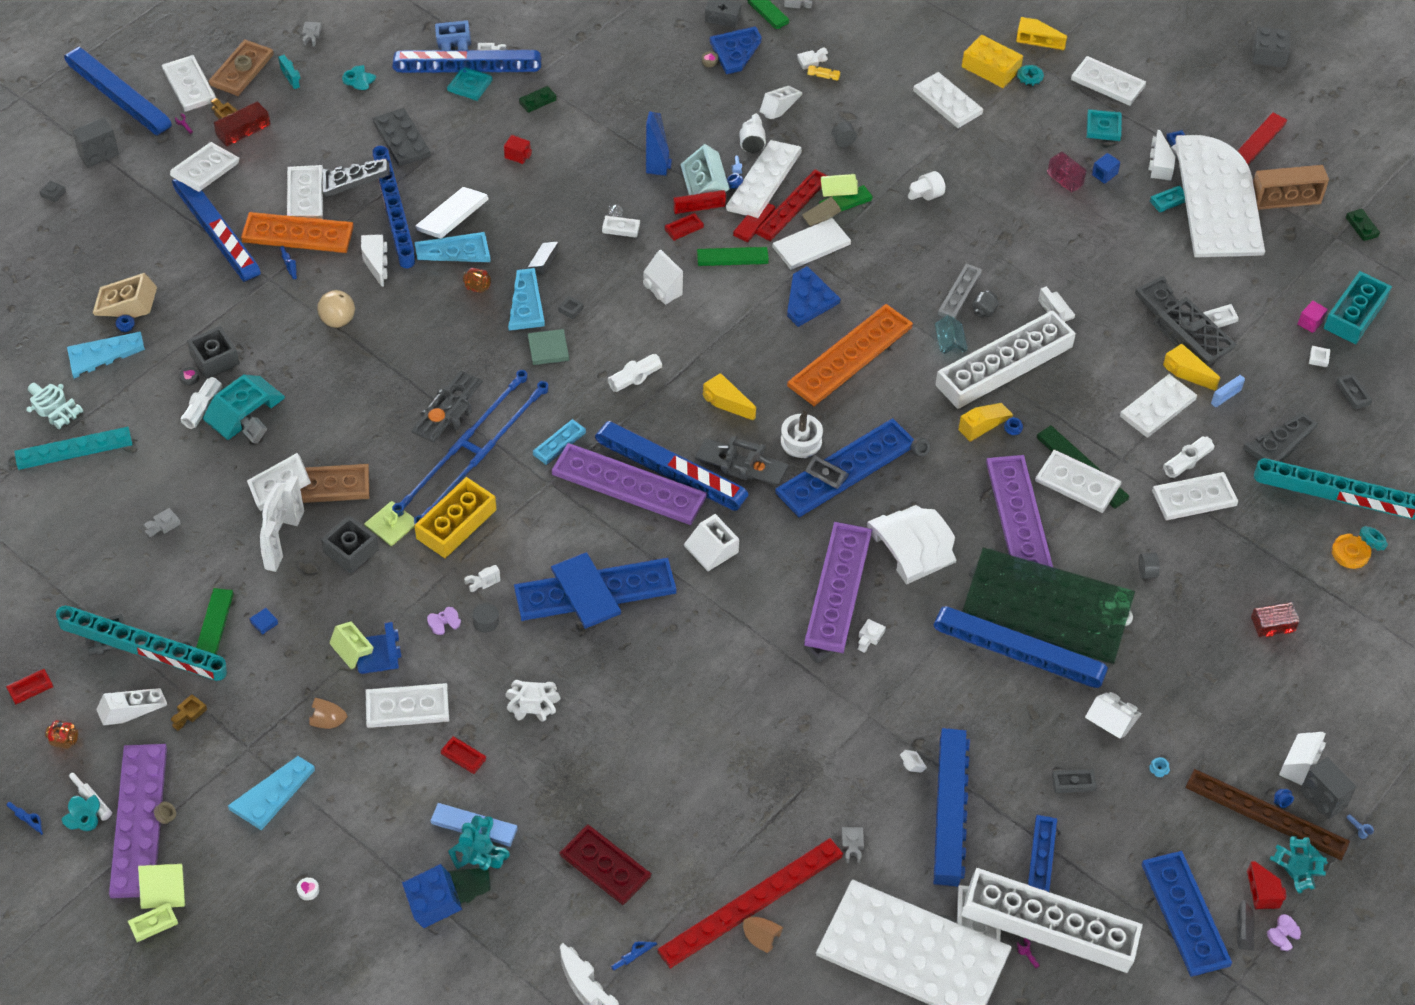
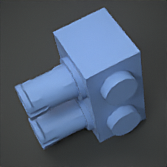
[435,20,471,50]

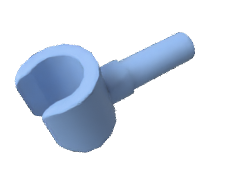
[732,156,742,174]

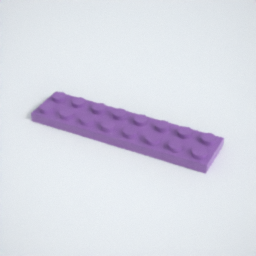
[552,443,707,525]
[986,455,1056,586]
[804,522,872,653]
[109,744,167,898]

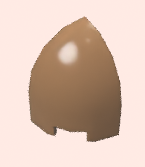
[309,698,348,729]
[743,917,783,953]

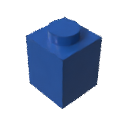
[1092,153,1120,184]

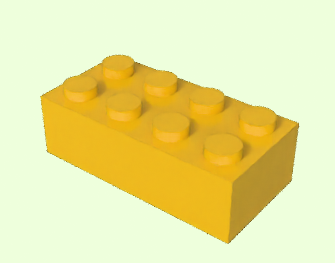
[414,477,496,558]

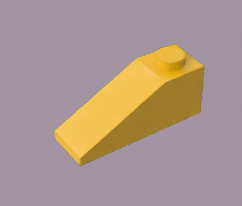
[1016,17,1067,50]
[1163,344,1221,391]
[703,373,756,420]
[958,403,1013,442]

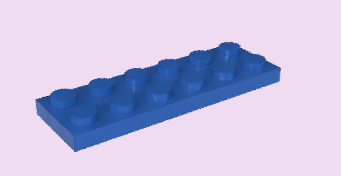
[1141,851,1232,977]

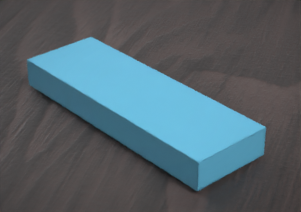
[533,419,586,465]

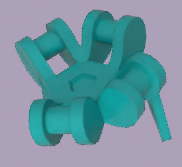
[448,815,510,871]
[1269,836,1328,894]

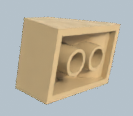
[93,273,157,318]

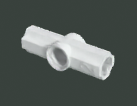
[608,354,662,392]
[181,377,222,429]
[1163,436,1214,478]

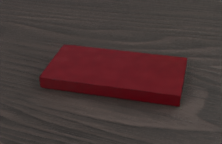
[559,824,651,906]

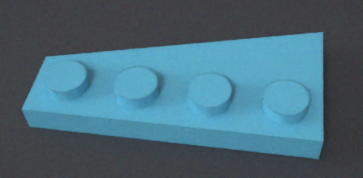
[414,232,491,262]
[508,268,545,331]
[67,331,145,378]

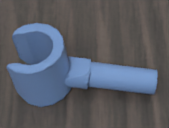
[1346,814,1374,839]

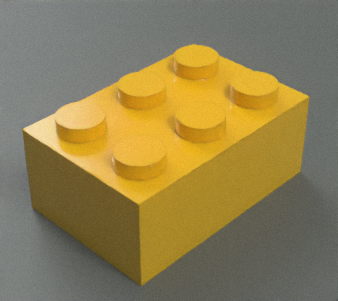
[962,34,1023,88]

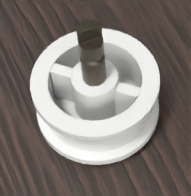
[781,411,823,458]

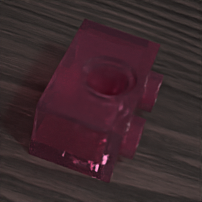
[1047,151,1087,193]

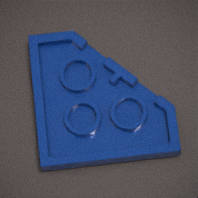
[709,26,762,74]
[787,266,841,327]

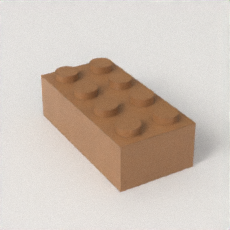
[1253,165,1329,210]

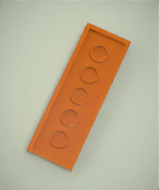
[241,212,354,253]

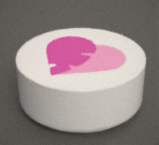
[297,878,319,900]

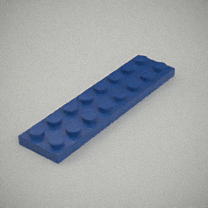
[775,418,914,518]
[514,558,676,621]

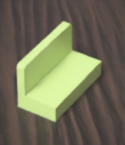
[821,174,858,197]
[330,621,374,669]

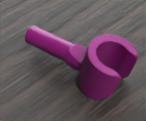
[175,113,193,134]
[1017,938,1040,969]

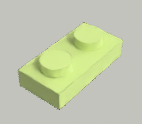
[128,903,178,942]

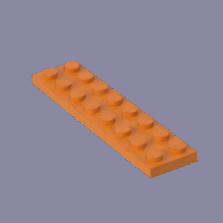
[787,304,913,407]

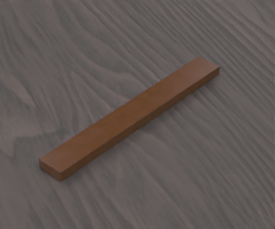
[1185,769,1350,861]

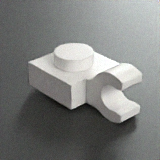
[797,48,828,70]
[464,565,500,592]
[857,619,886,653]

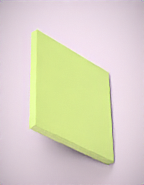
[364,501,415,546]
[138,864,185,909]

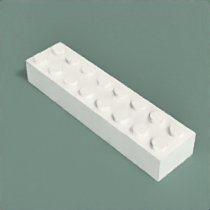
[935,310,1076,409]
[961,868,1143,973]

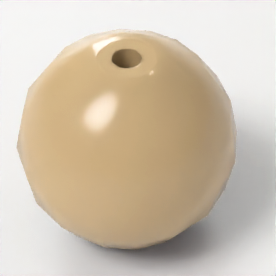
[317,290,355,328]

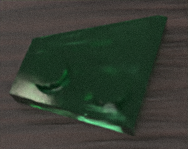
[448,868,491,904]

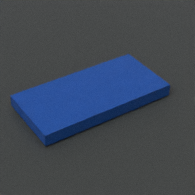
[551,552,621,629]

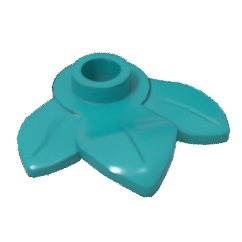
[342,65,376,90]
[62,795,100,831]

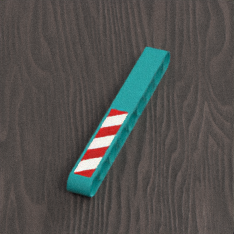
[1254,458,1415,520]
[56,605,227,681]

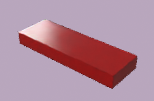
[673,190,726,214]
[733,203,775,243]

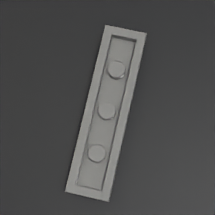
[938,263,982,322]

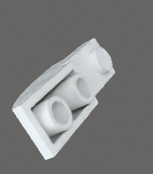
[560,943,619,1005]

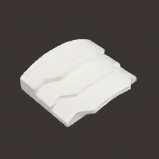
[260,476,304,572]
[867,505,956,585]

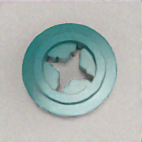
[1017,65,1044,86]
[1359,526,1388,551]

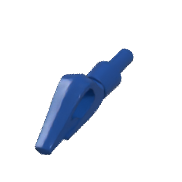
[280,246,297,280]
[7,802,43,835]
[611,942,657,971]

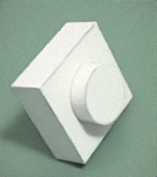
[1309,346,1330,367]
[900,750,927,773]

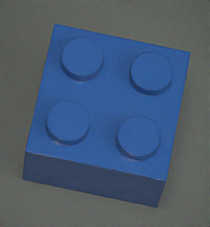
[402,864,462,928]

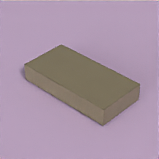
[802,196,841,227]

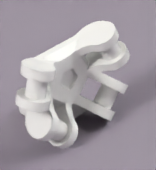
[505,680,560,722]

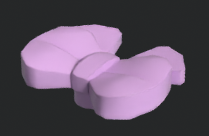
[427,607,461,635]
[1267,914,1301,951]

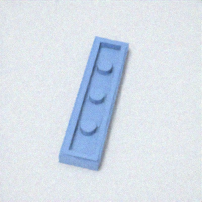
[431,803,518,847]

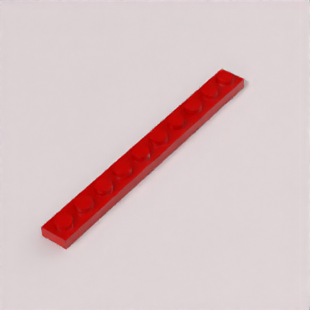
[658,838,843,969]

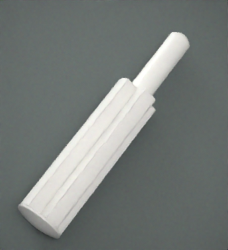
[69,773,112,821]

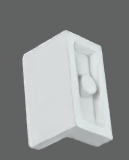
[1038,286,1075,322]

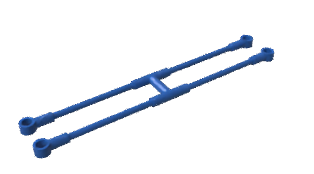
[392,370,548,525]

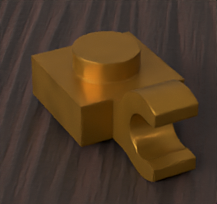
[211,98,239,124]
[171,694,207,731]

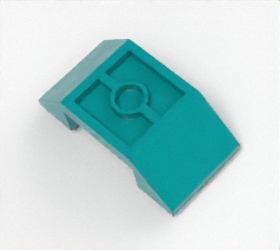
[203,374,285,440]

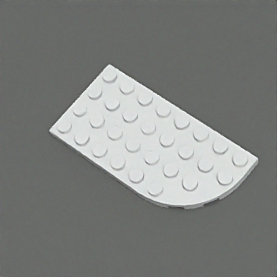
[1175,135,1265,257]

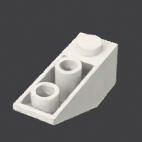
[1148,130,1175,181]
[361,235,388,286]
[96,688,167,725]

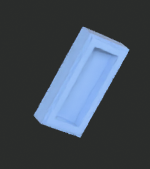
[1211,375,1245,407]

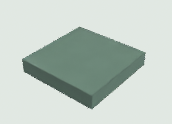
[528,329,569,365]

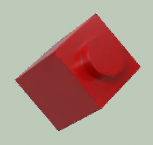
[504,135,532,164]

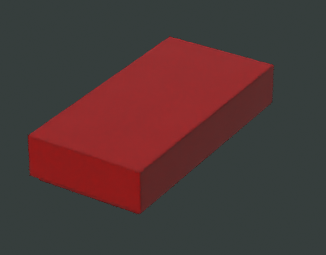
[665,213,704,241]
[6,669,53,705]
[440,736,486,774]

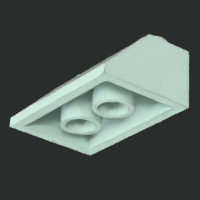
[680,144,729,195]

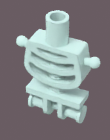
[27,383,83,429]

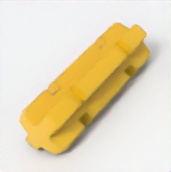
[808,65,840,81]

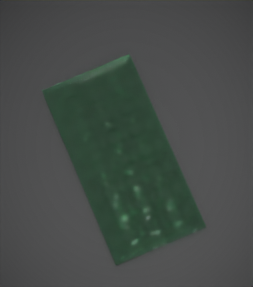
[962,547,1135,664]

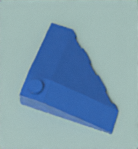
[646,111,672,176]

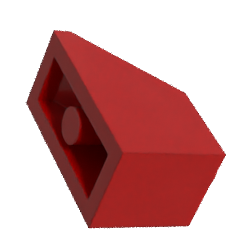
[1247,861,1286,909]

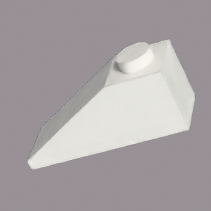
[759,86,803,119]

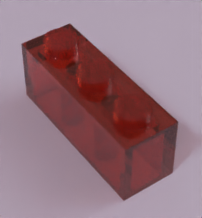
[213,101,271,147]

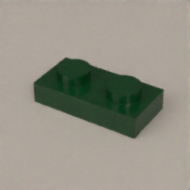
[519,86,557,113]
[1346,209,1380,241]

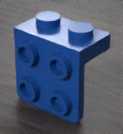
[357,622,402,674]

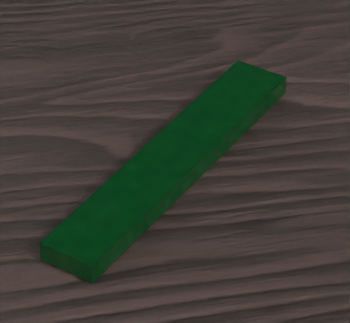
[1037,425,1129,509]

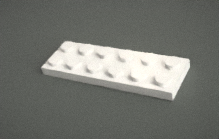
[726,140,802,218]

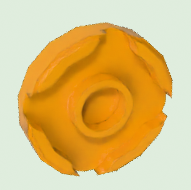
[1332,534,1371,569]

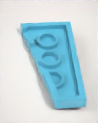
[228,756,315,831]

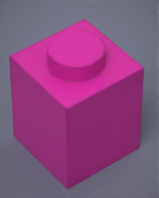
[1298,300,1328,333]

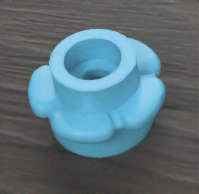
[1149,757,1170,777]

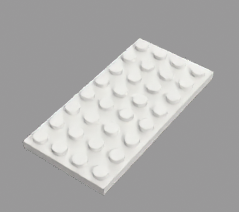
[816,879,1012,1005]

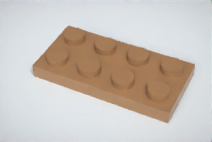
[209,39,274,96]
[300,464,370,503]

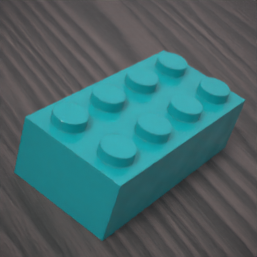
[1324,271,1392,344]

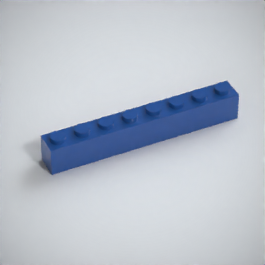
[933,728,970,887]

